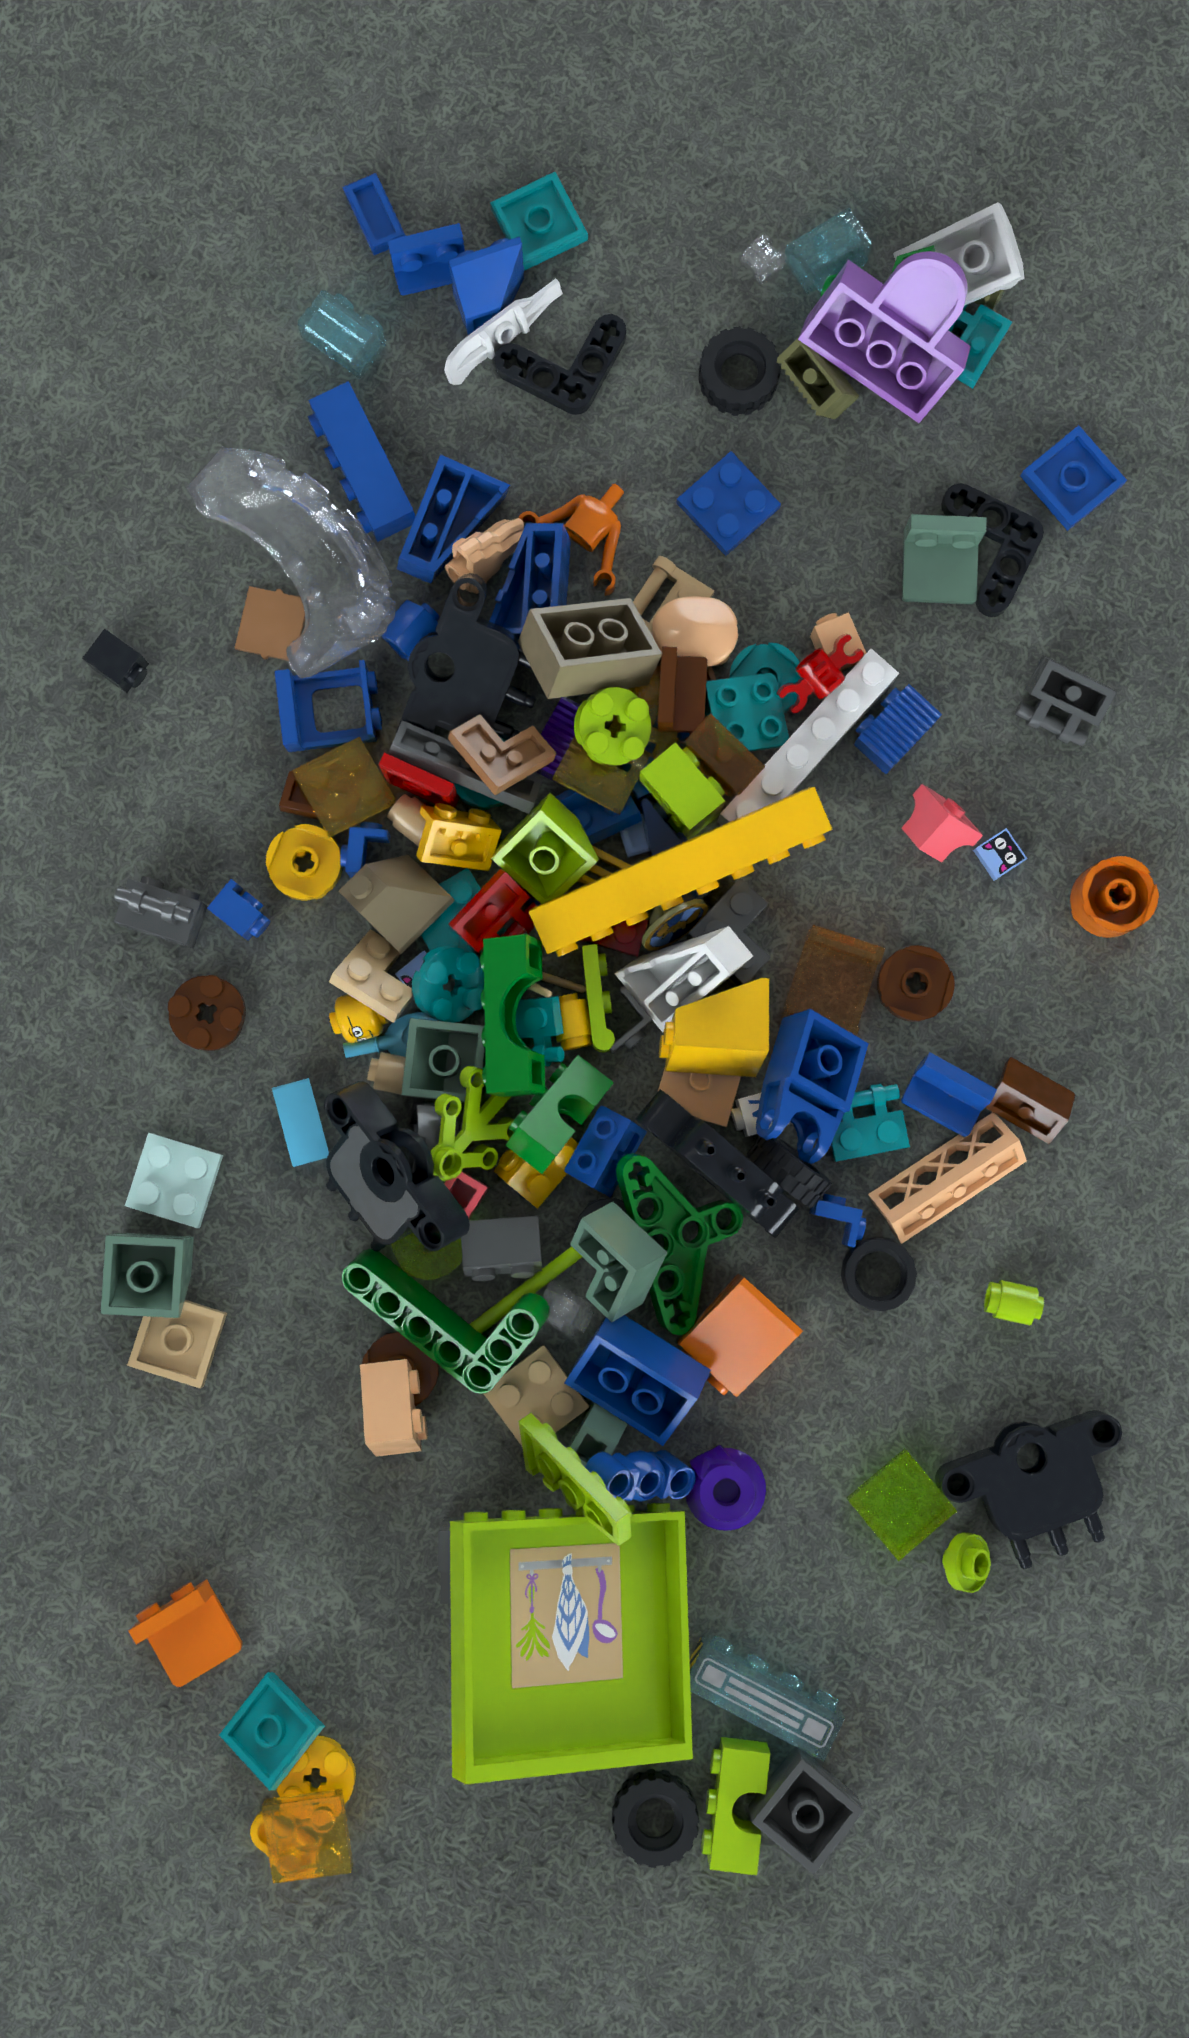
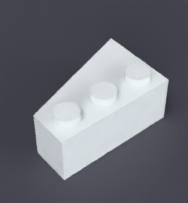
[614,926,753,1032]

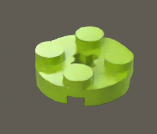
[574,687,651,765]

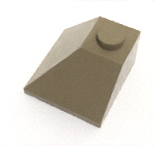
[339,855,455,954]

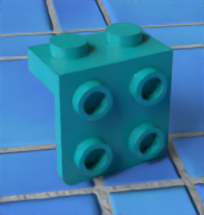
[698,673,789,766]

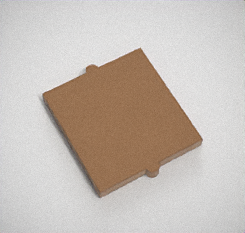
[235,586,310,662]

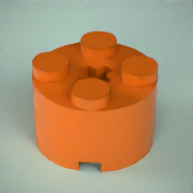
[1070,856,1159,938]

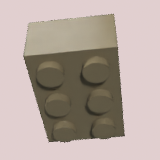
[518,598,662,699]

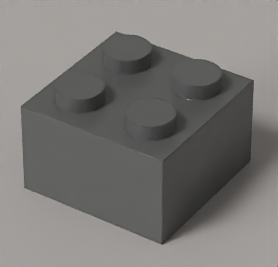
[748,1744,864,1875]

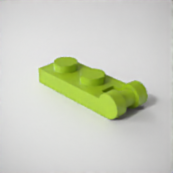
[582,944,615,1053]

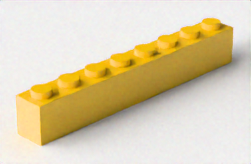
[529,786,833,957]

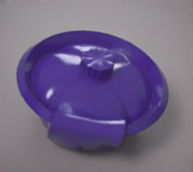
[685,1445,766,1531]

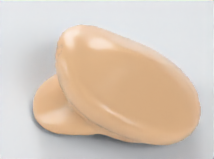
[652,596,738,667]

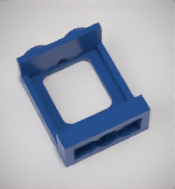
[275,660,382,752]

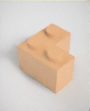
[360,1359,428,1457]

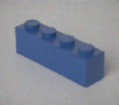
[307,381,415,542]

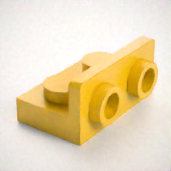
[416,803,502,871]

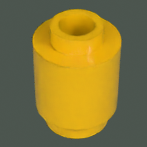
[556,993,592,1051]

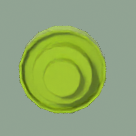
[942,1532,991,1593]

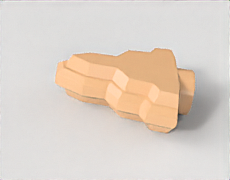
[445,518,524,594]

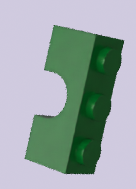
[505,1055,614,1174]

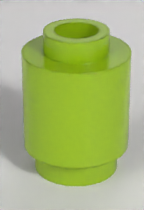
[984,1280,1044,1326]

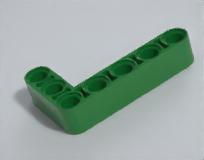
[342,1249,550,1394]

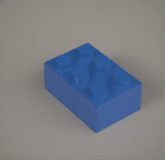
[564,1315,711,1446]

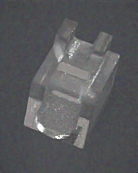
[542,1280,594,1337]

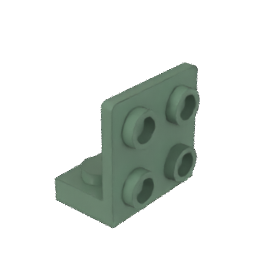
[902,514,987,605]

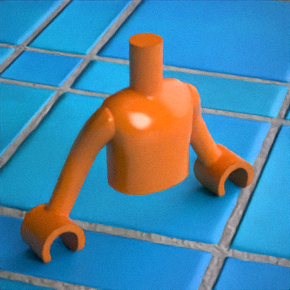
[519,484,624,596]

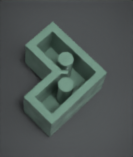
[570,1202,667,1322]

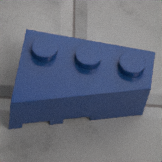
[397,454,510,584]
[489,523,571,640]

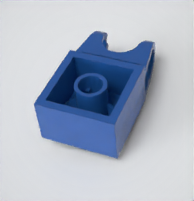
[756,1009,869,1164]

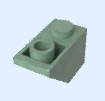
[566,1402,627,1467]

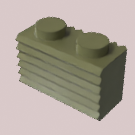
[777,337,859,419]

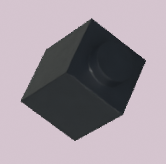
[82,628,149,693]

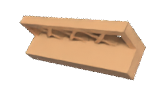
[868,1112,1027,1244]

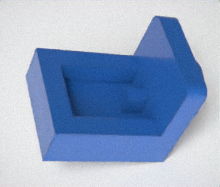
[340,822,391,877]
[809,1193,866,1247]

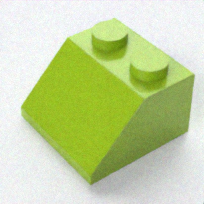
[491,793,599,904]

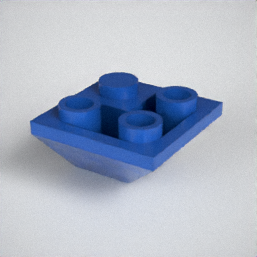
[449,236,524,335]

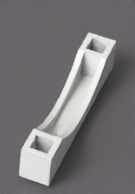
[717,649,899,825]

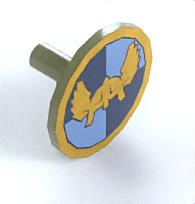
[641,899,708,951]

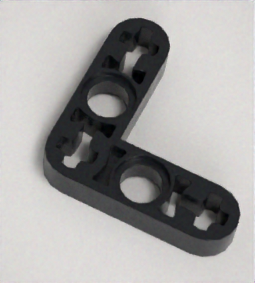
[494,314,626,415]
[941,483,1044,617]

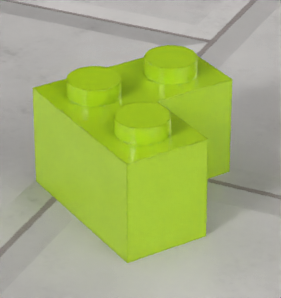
[639,742,725,840]

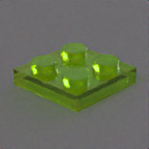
[846,1448,957,1561]

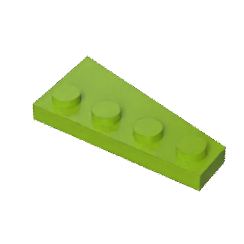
[518,1413,632,1546]

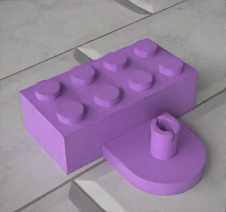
[798,251,971,423]

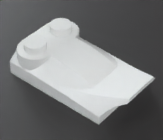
[893,202,1025,306]

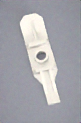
[444,278,563,385]

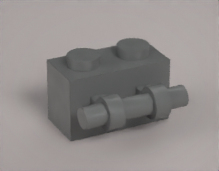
[1015,655,1117,747]
[114,876,208,949]
[461,1216,542,1281]

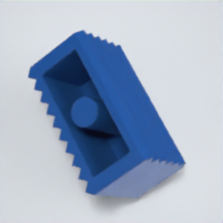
[854,684,942,774]

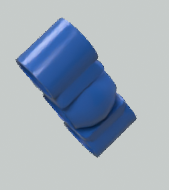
[585,1450,696,1502]

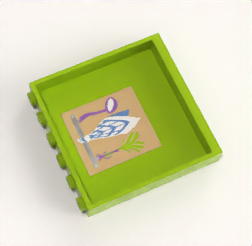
[450,1503,693,1784]

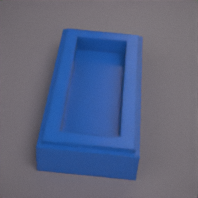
[343,173,406,255]

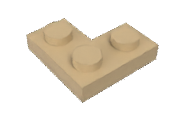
[329,929,413,1023]

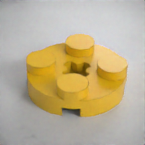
[266,824,343,901]
[277,1736,356,1820]

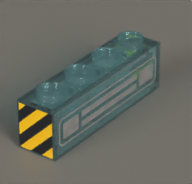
[690,1635,845,1761]

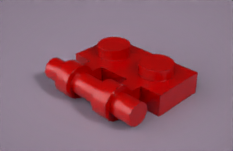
[448,869,537,952]

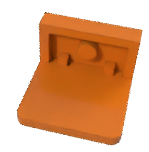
[128,1579,243,1687]

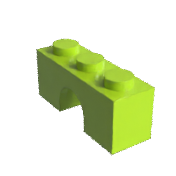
[701,1737,770,1875]

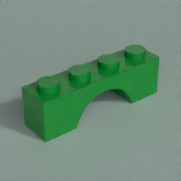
[480,934,545,1097]

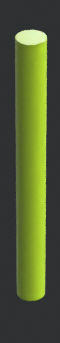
[470,1246,582,1334]

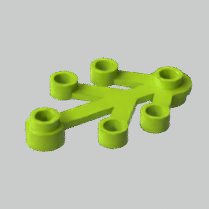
[431,1066,515,1181]

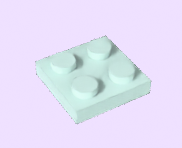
[125,1133,223,1228]

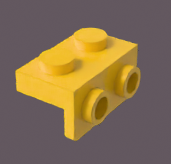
[494,1137,579,1209]

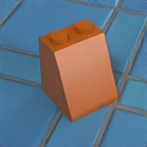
[677,1274,803,1397]

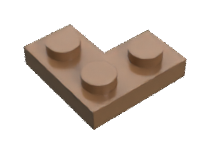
[448,715,556,795]

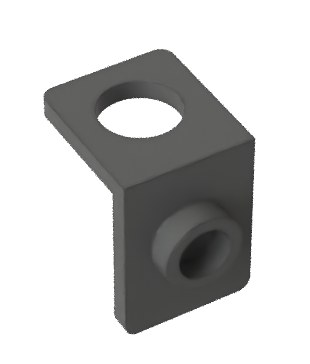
[609,986,652,1054]

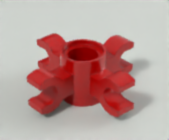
[777,633,864,713]

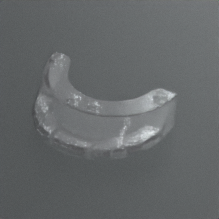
[187,447,396,678]

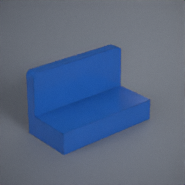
[901,1052,997,1137]

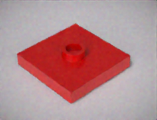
[378,752,459,808]

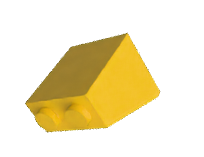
[659,978,769,1077]

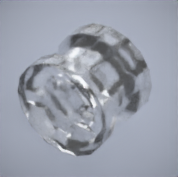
[740,234,787,284]

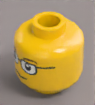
[329,994,388,1043]

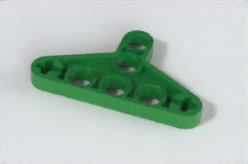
[616,1153,743,1335]

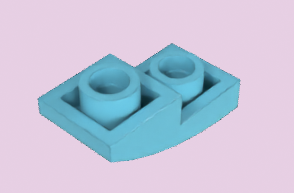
[272,1078,329,1167]

